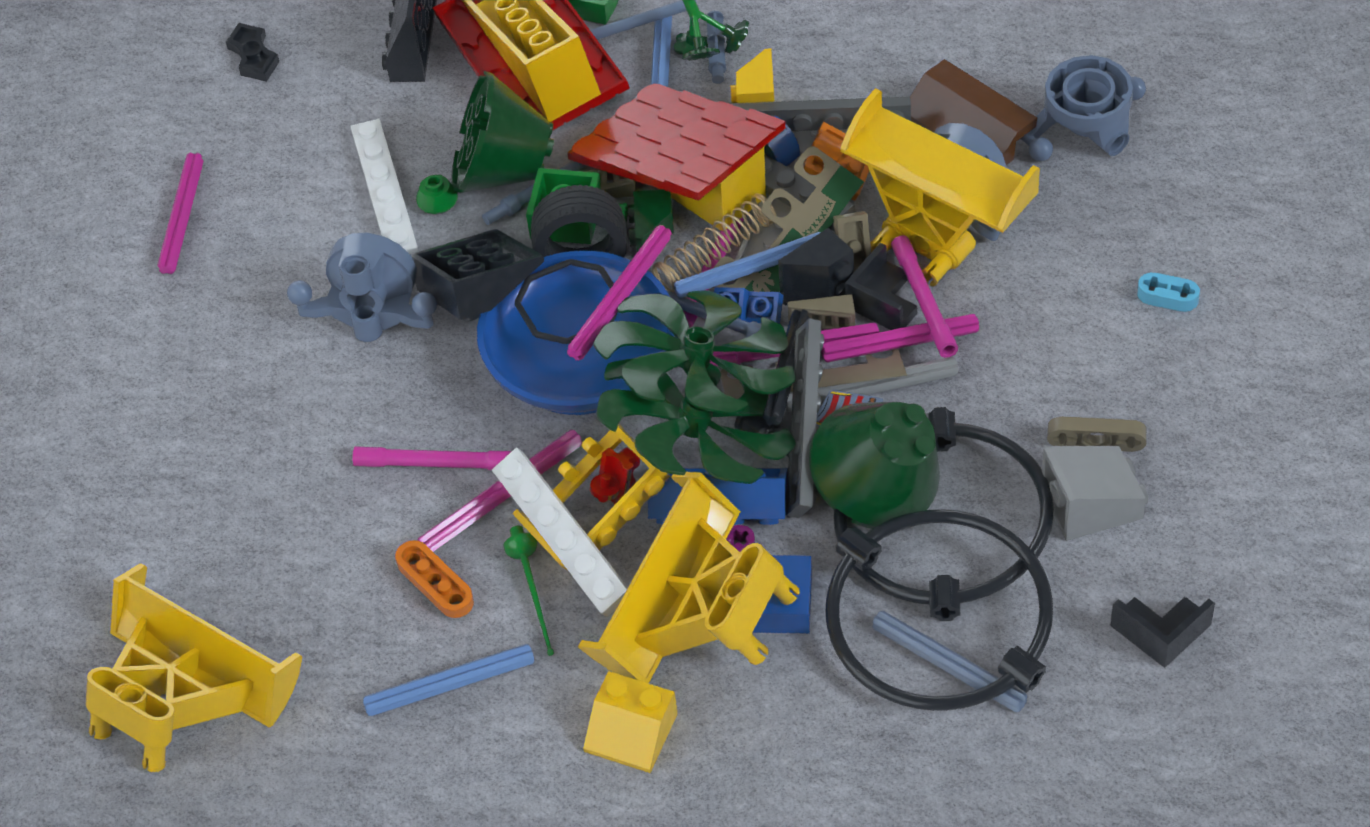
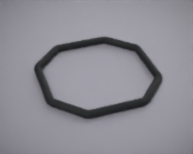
[515,259,618,344]

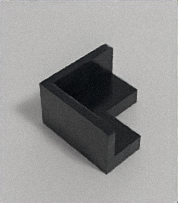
[845,243,917,330]
[1110,597,1215,668]

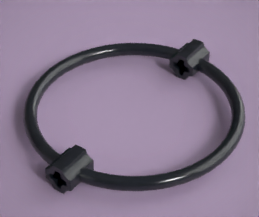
[833,407,1054,621]
[825,509,1053,711]

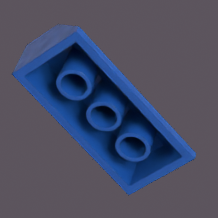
[648,468,788,525]

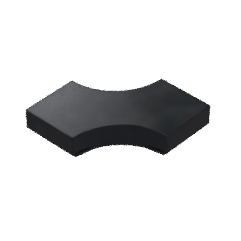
[226,23,279,82]

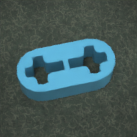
[1137,272,1200,312]

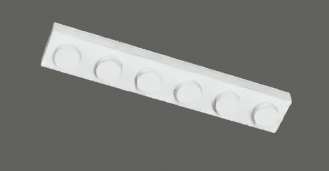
[350,119,419,254]
[492,447,628,617]

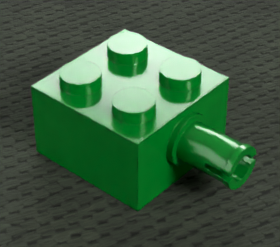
[526,168,628,244]

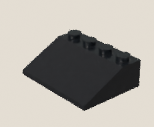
[382,0,437,82]
[410,229,544,321]

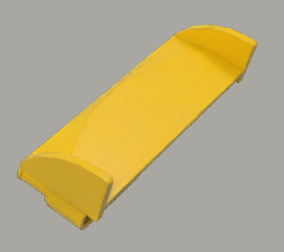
[840,88,1040,286]
[578,472,800,684]
[85,563,302,772]

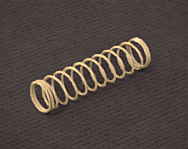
[652,193,776,293]

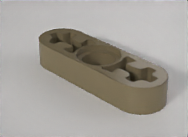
[1047,416,1147,452]

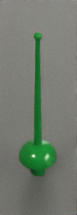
[503,525,554,656]

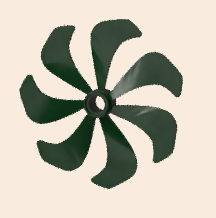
[593,290,795,414]
[596,358,796,484]

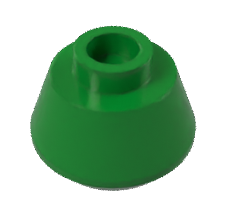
[416,175,458,215]

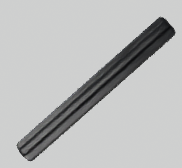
[763,309,810,426]

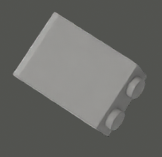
[1042,446,1148,541]

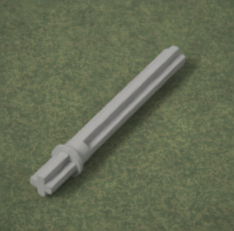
[786,357,958,412]

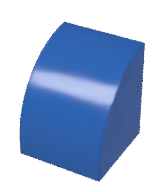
[764,115,800,166]

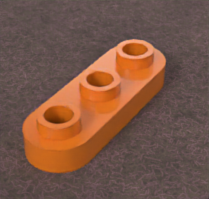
[395,540,474,618]

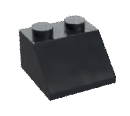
[778,228,854,306]

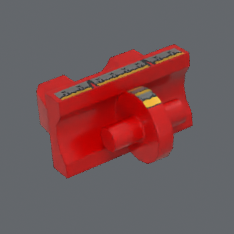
[590,447,640,505]

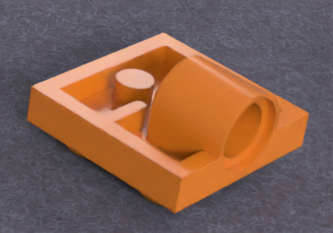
[803,122,869,201]

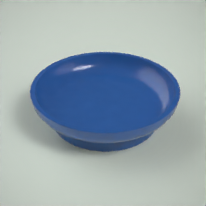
[477,251,674,415]

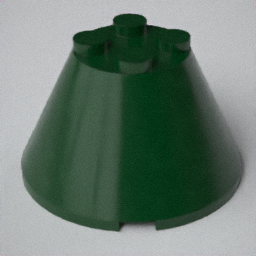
[451,71,554,193]
[809,402,940,529]

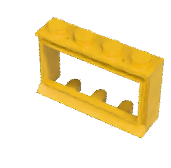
[512,424,670,571]

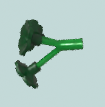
[673,0,749,61]

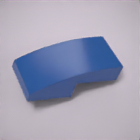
[714,287,784,324]

